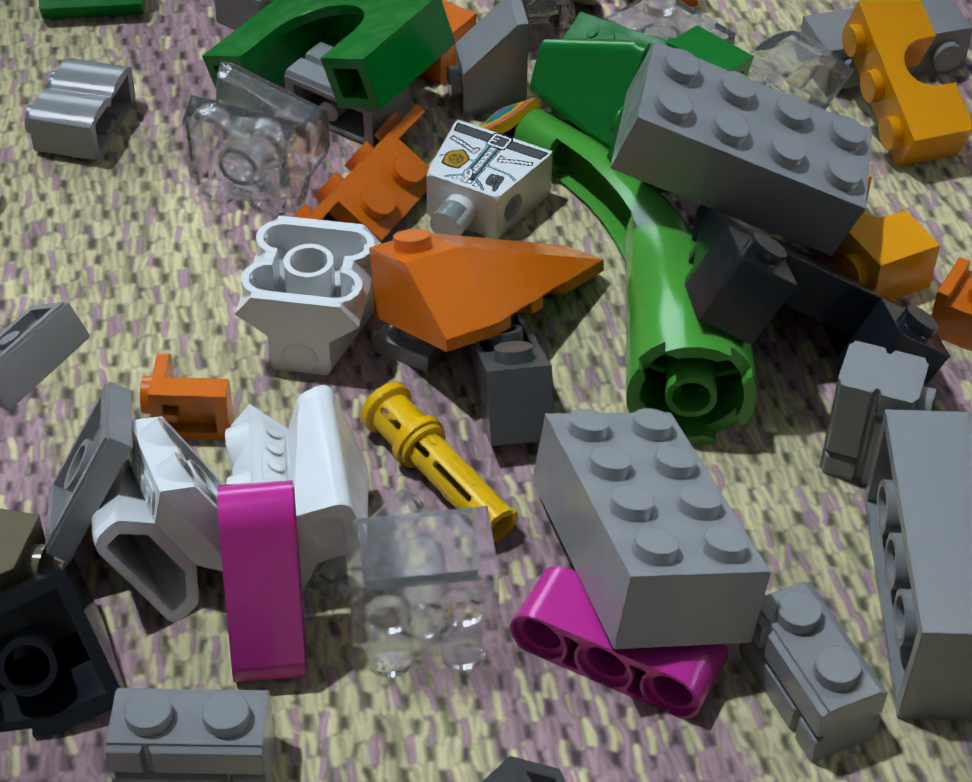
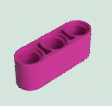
[217,480,307,682]
[510,566,729,719]

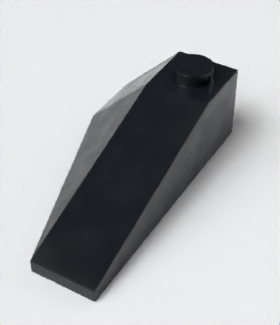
[0,557,125,737]

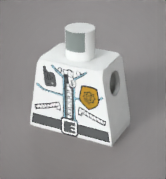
[426,120,553,239]

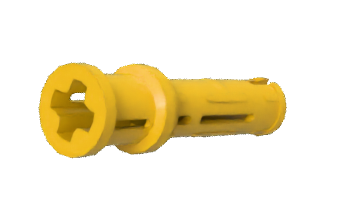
[360,381,518,544]

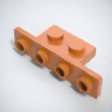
[292,104,429,242]

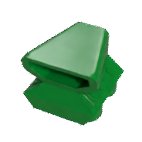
[530,11,666,149]

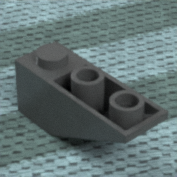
[467,313,554,446]

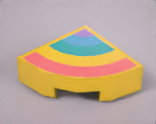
[480,97,543,135]

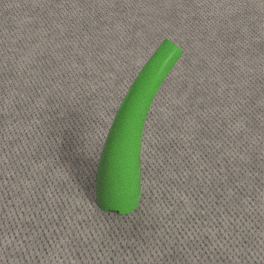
[514,108,757,445]

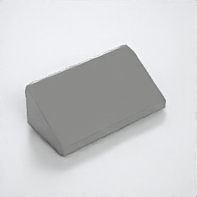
[0,302,90,410]

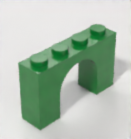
[202,0,456,109]

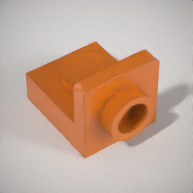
[140,353,234,440]

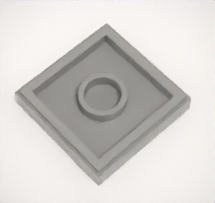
[45,381,133,561]

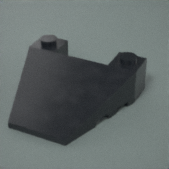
[685,205,950,386]

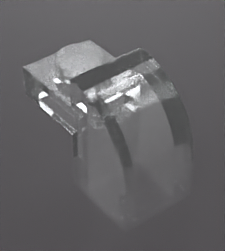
[748,30,855,110]

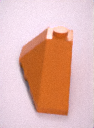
[369,229,604,352]

